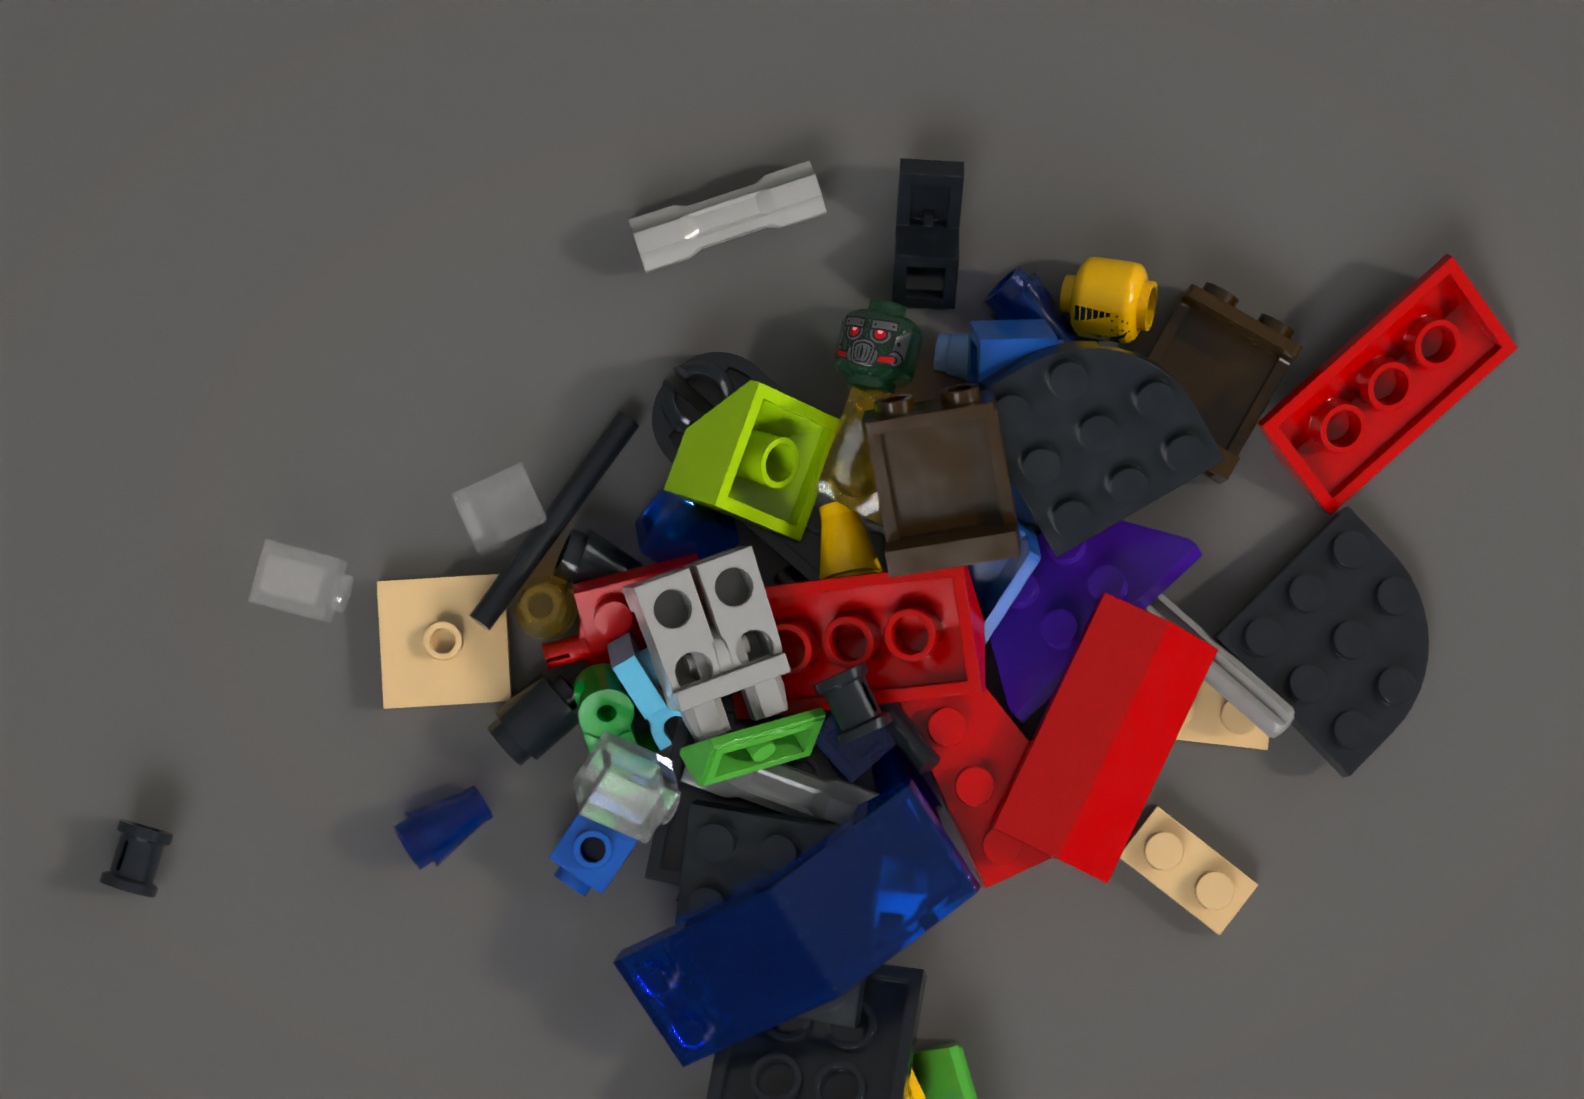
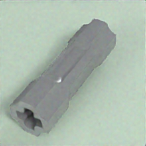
[628,160,827,273]

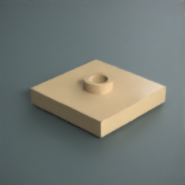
[377,574,513,709]

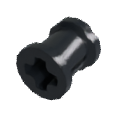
[813,662,893,746]
[100,819,173,897]

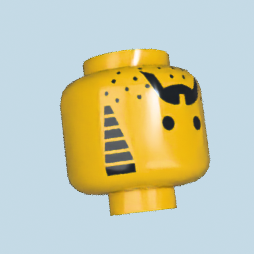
[1060,257,1158,343]

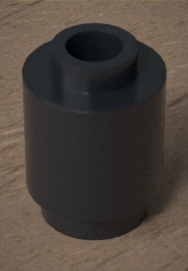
[487,672,579,766]

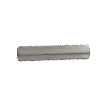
[1144,594,1295,738]

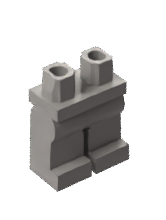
[621,546,791,741]

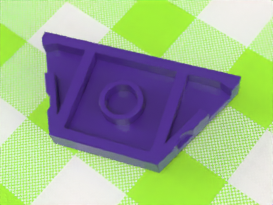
[990,520,1202,724]

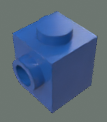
[549,793,648,896]

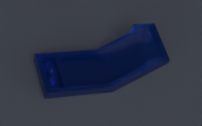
[613,780,981,1067]

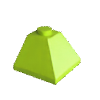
[664,380,844,542]

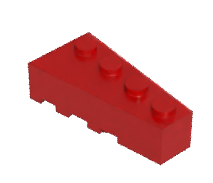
[898,687,1053,888]

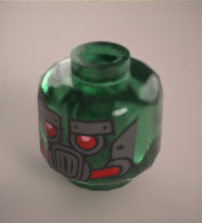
[833,299,923,398]

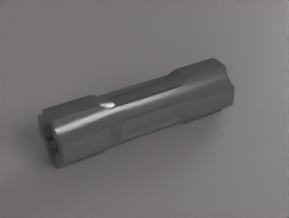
[680,735,882,830]

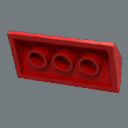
[1257,254,1518,516]
[732,565,986,720]
[990,592,1218,884]

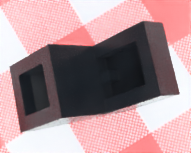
[892,158,964,309]

